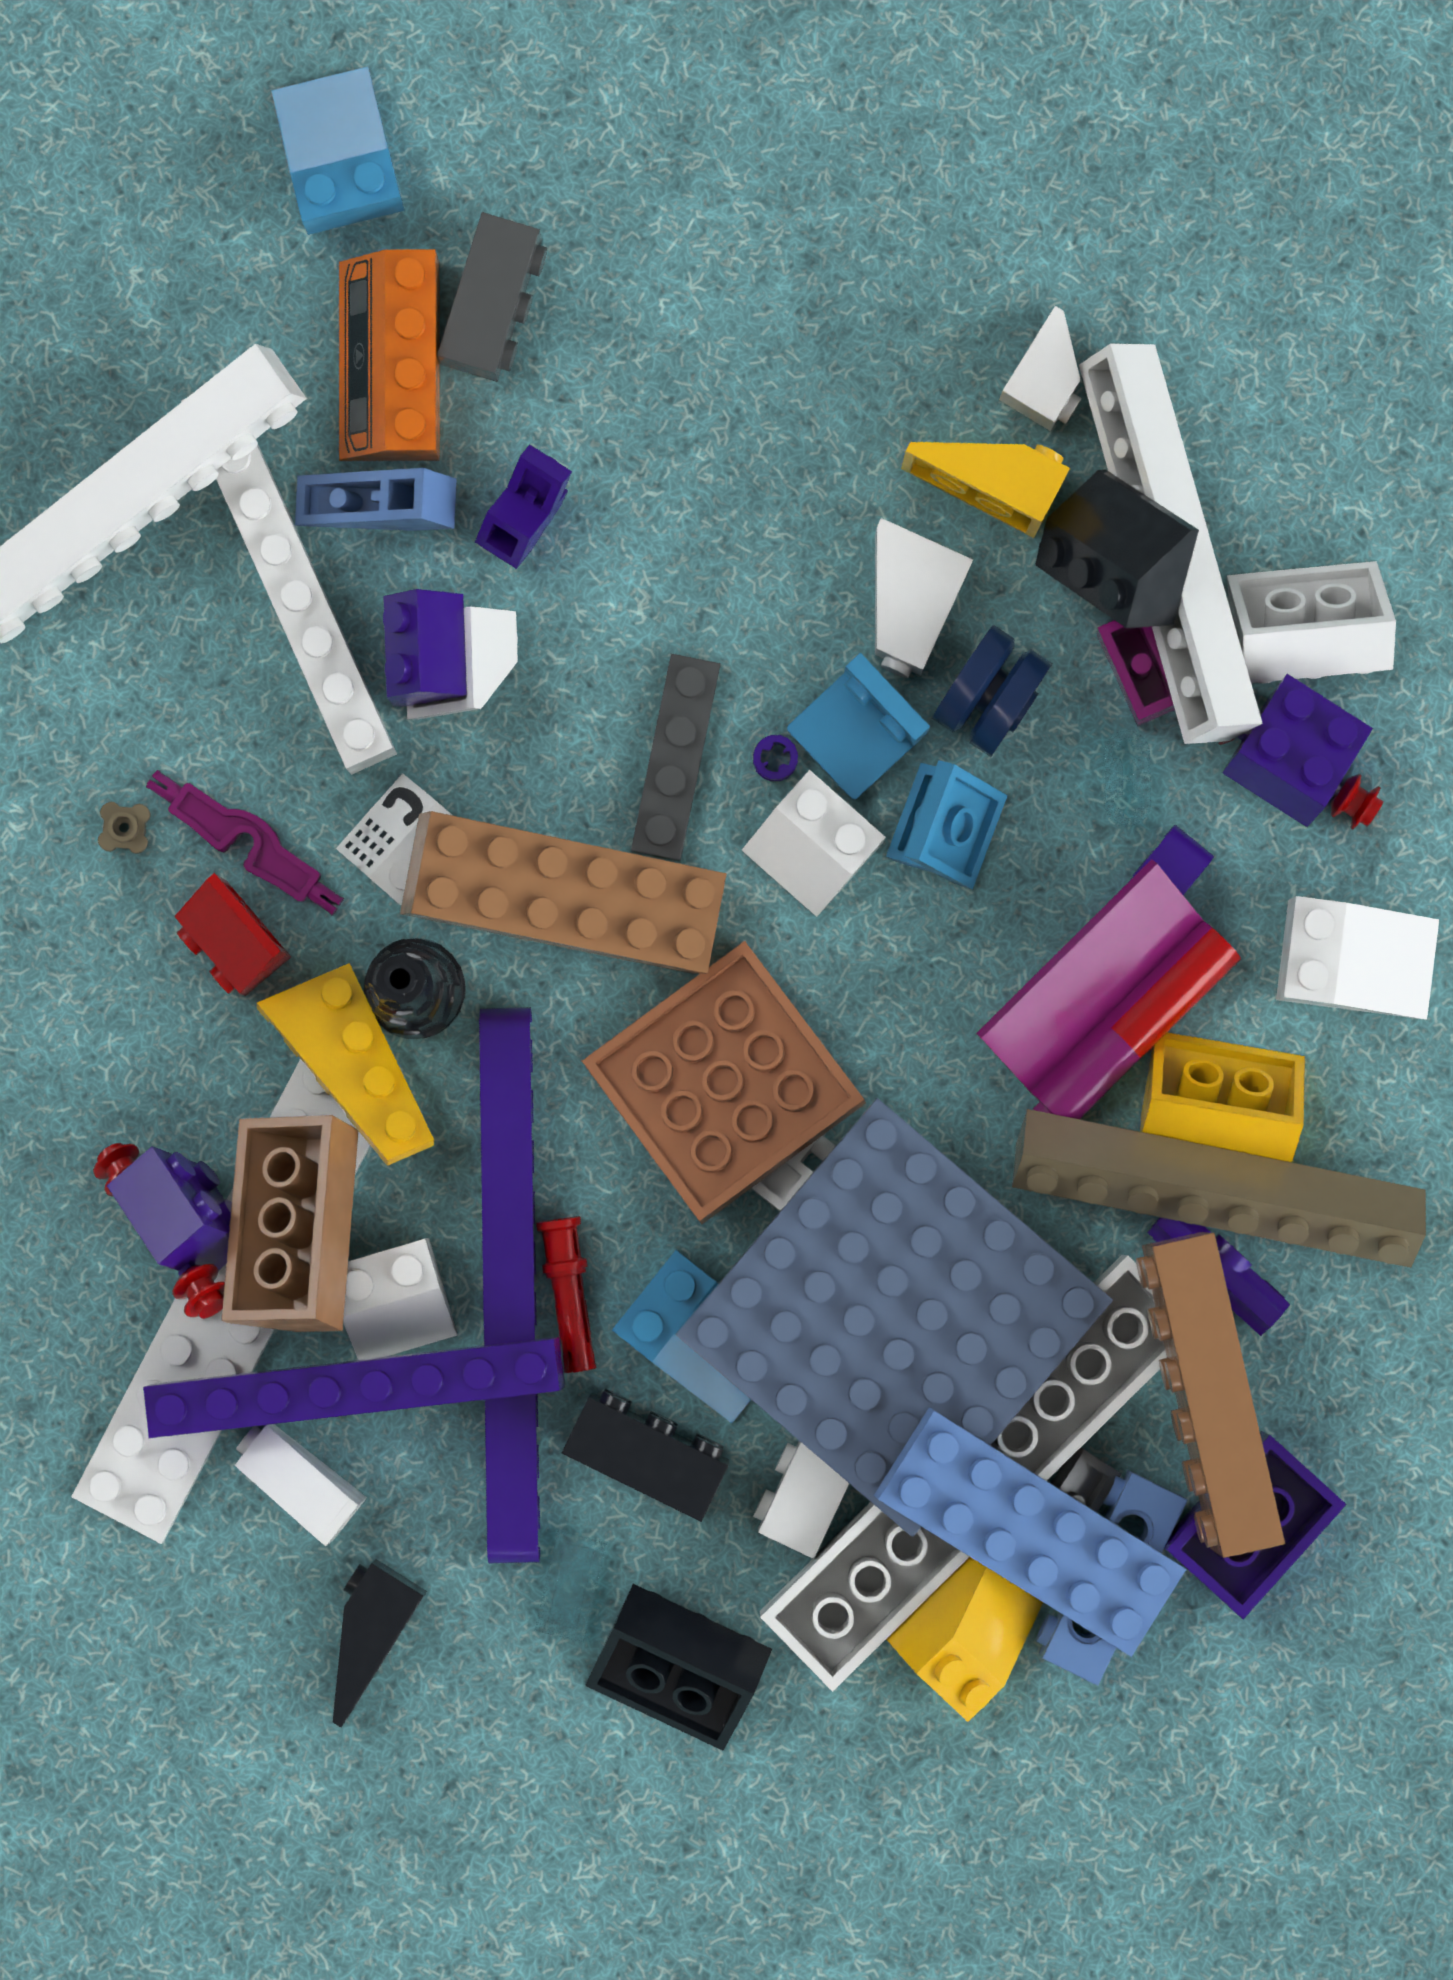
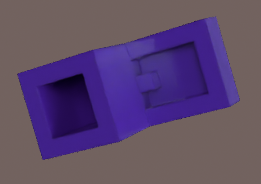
[475,444,572,569]

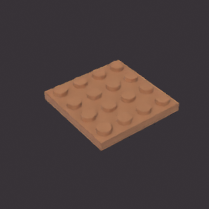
[582,941,866,1224]

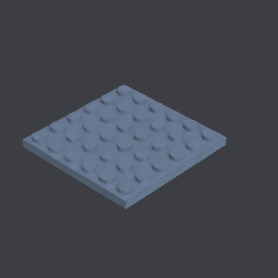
[676,1098,1113,1537]

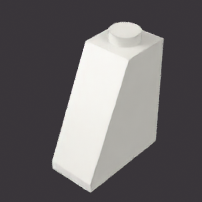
[875,518,973,678]
[235,1424,367,1546]

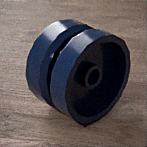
[932,625,1053,757]

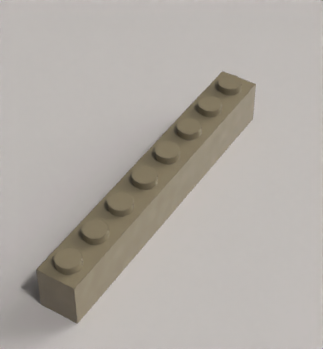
[1012,1109,1426,1268]

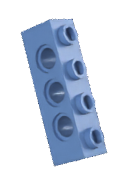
[1036,1469,1187,1685]

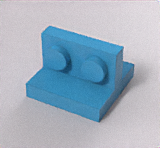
[886,760,1008,889]

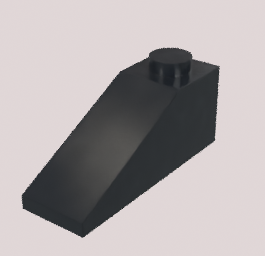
[333,1559,427,1727]

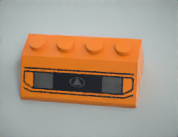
[339,249,440,461]

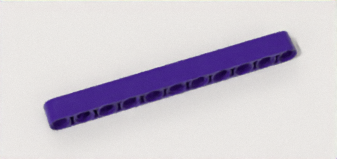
[479,1007,540,1564]

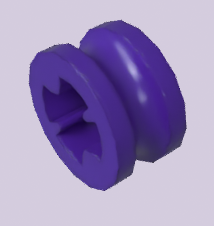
[753,735,798,781]

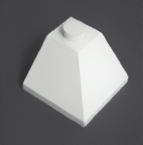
[407,606,518,719]

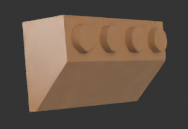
[221,1115,359,1332]

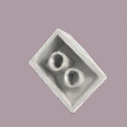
[1276,896,1439,1020]

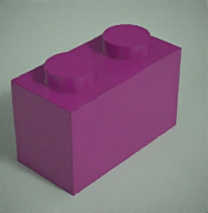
[1097,620,1175,727]

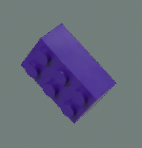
[1164,1431,1347,1619]

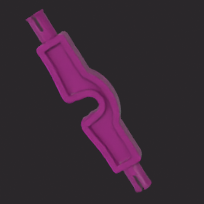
[146,770,344,916]

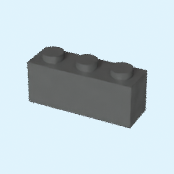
[437,212,548,382]

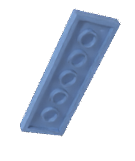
[874,1407,1186,1657]

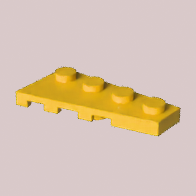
[256,963,434,1166]

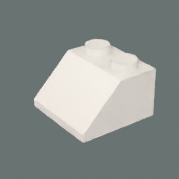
[742,770,886,917]
[343,1238,458,1360]

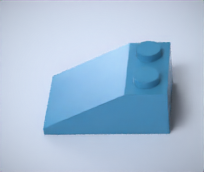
[271,66,405,235]
[612,1249,751,1423]

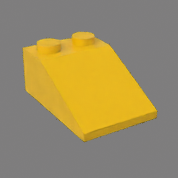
[901,442,1070,538]
[886,1557,1043,1722]

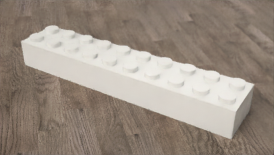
[760,1255,1167,1692]

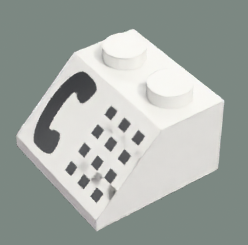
[336,773,453,905]

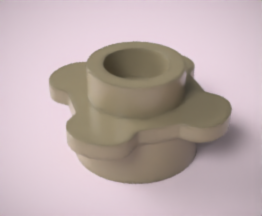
[98,802,151,854]

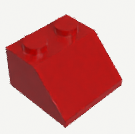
[174,873,291,996]

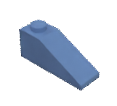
[295,468,457,531]

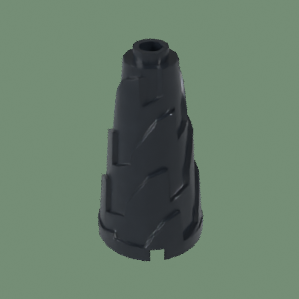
[363,938,466,1039]

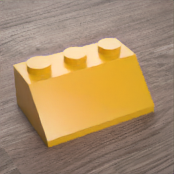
[1140,1032,1305,1162]

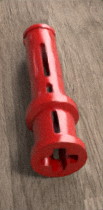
[536,1216,597,1373]

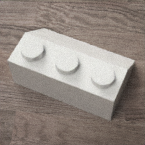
[1227,561,1396,684]

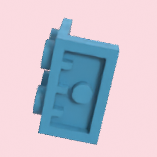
[787,652,930,800]

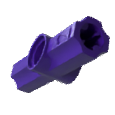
[1147,1217,1290,1336]

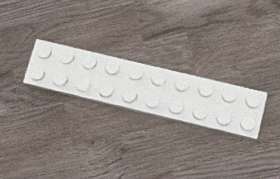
[71,1059,370,1544]

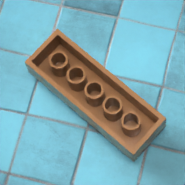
[400,811,727,974]
[1136,1232,1285,1558]

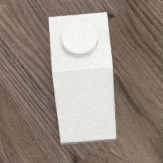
[999,306,1082,431]

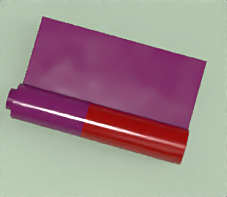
[976,859,1241,1120]

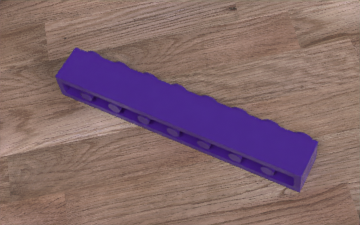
[143,1337,565,1438]

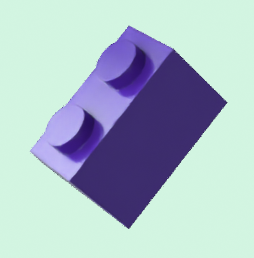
[383,589,467,707]

